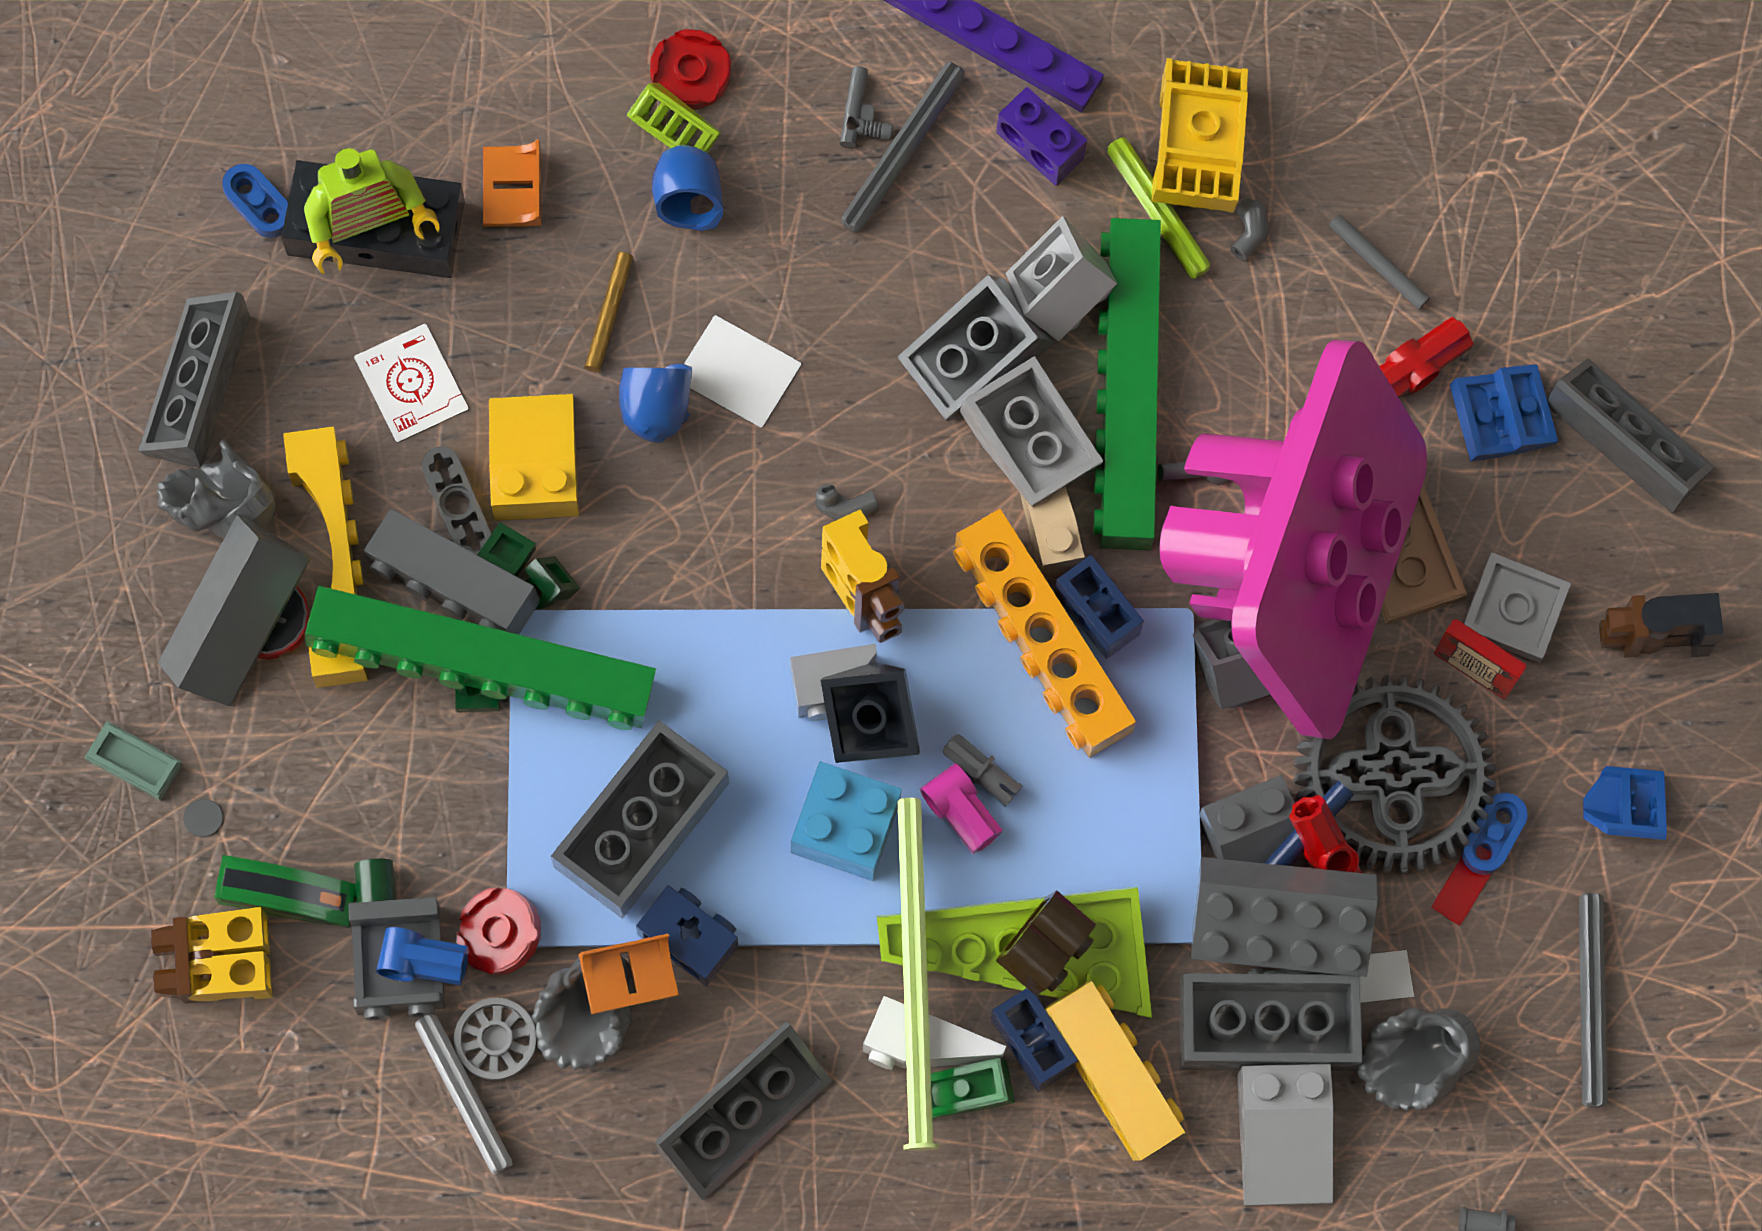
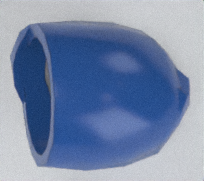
[652,145,723,231]
[619,364,692,443]

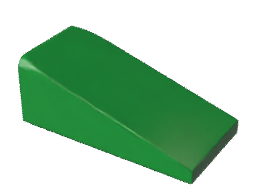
[931,1057,1015,1119]

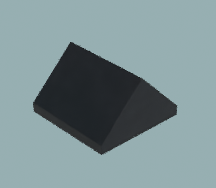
[820,662,920,763]

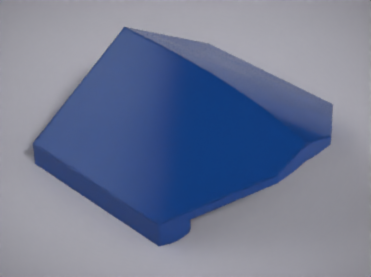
[1583,766,1667,840]

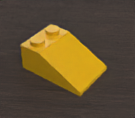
[489,394,579,521]

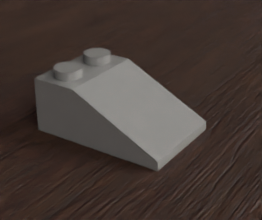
[959,356,1103,507]
[1237,1064,1333,1206]

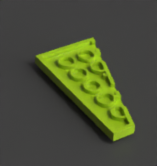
[876,886,1152,1018]

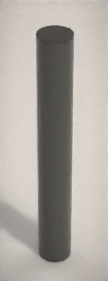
[1329,214,1430,310]

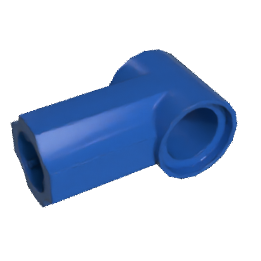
[376,927,469,986]

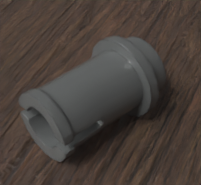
[1458,1207,1515,1231]

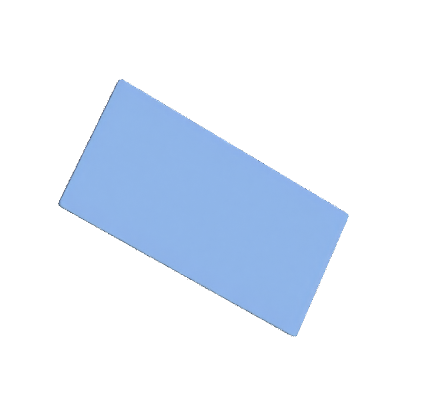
[507,608,1201,947]

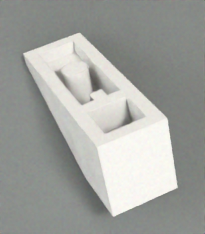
[863,996,1006,1070]

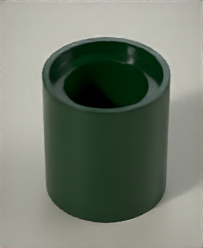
[354,858,396,903]

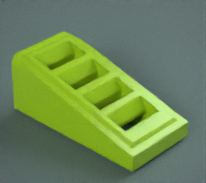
[627,83,722,153]

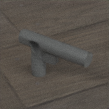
[839,66,893,148]

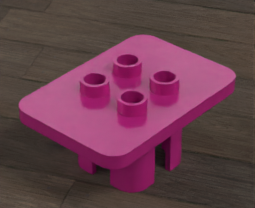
[1160,340,1427,739]

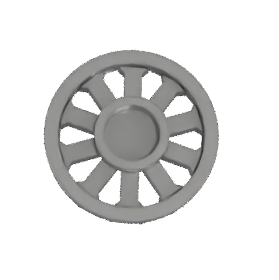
[454,998,537,1081]

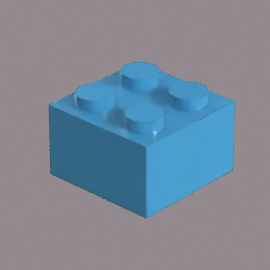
[791,761,902,881]

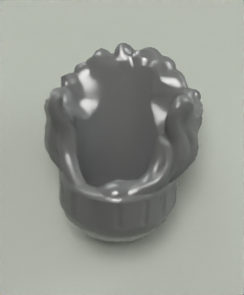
[156,440,276,539]
[532,956,636,1070]
[1358,1008,1480,1112]

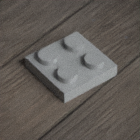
[1464,552,1571,663]

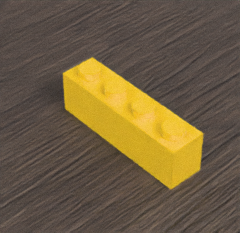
[1044,981,1185,1161]

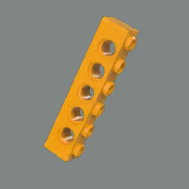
[953,509,1136,758]

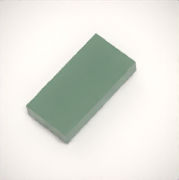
[84,721,183,801]

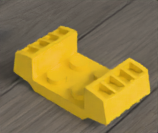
[1151,58,1248,213]

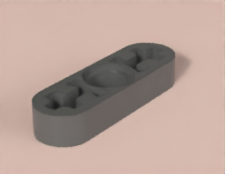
[422,446,491,555]

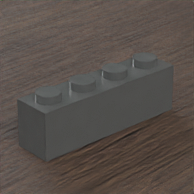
[363,509,541,635]

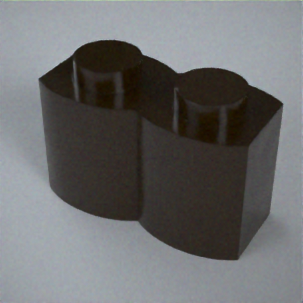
[996,890,1096,995]

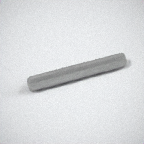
[415,1014,512,1174]

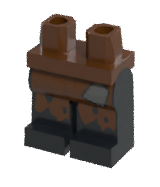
[1599,593,1723,658]

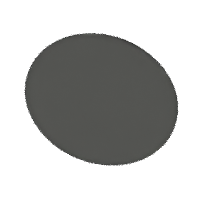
[183,799,222,837]

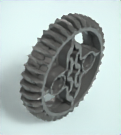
[1293,674,1497,874]

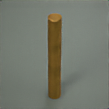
[584,252,633,373]

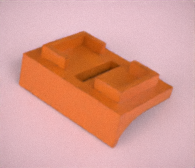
[483,139,542,227]
[578,934,679,1014]

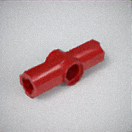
[1379,316,1474,398]
[1289,795,1362,873]

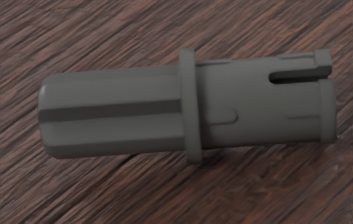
[942,734,1023,807]

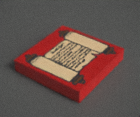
[1433,619,1527,701]

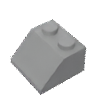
[1005,216,1117,341]

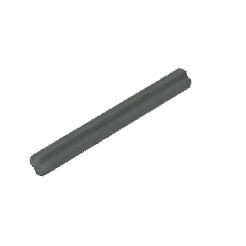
[841,62,965,233]
[1579,893,1608,1108]

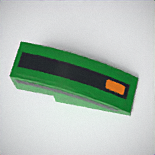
[214,855,356,928]

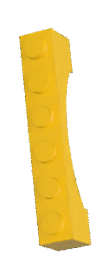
[283,426,368,688]

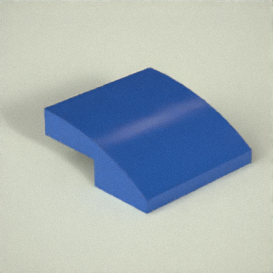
[1450,364,1558,462]

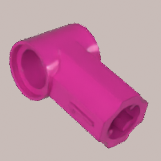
[920,763,1003,855]

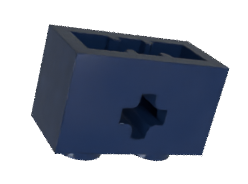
[1054,555,1144,659]
[636,885,738,987]
[990,988,1078,1092]

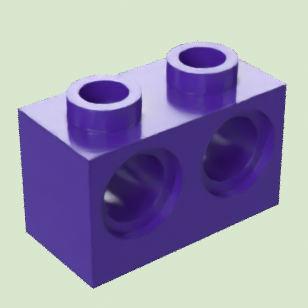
[996,87,1087,186]

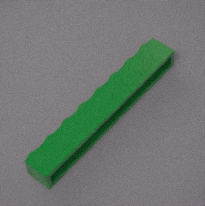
[1093,218,1161,551]
[305,585,656,730]

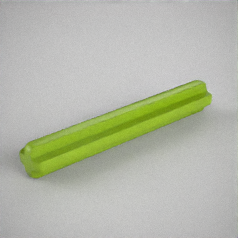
[1107,137,1210,279]

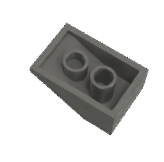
[897,274,1055,421]

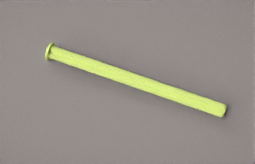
[898,797,939,1151]

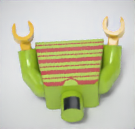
[304,148,440,274]

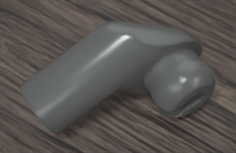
[1230,199,1269,261]
[815,484,879,520]

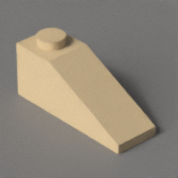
[1020,487,1085,579]

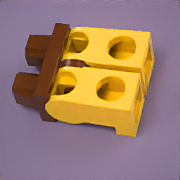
[821,509,904,643]
[151,907,273,1004]

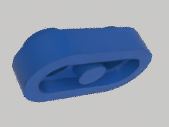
[222,164,288,238]
[1462,793,1528,875]

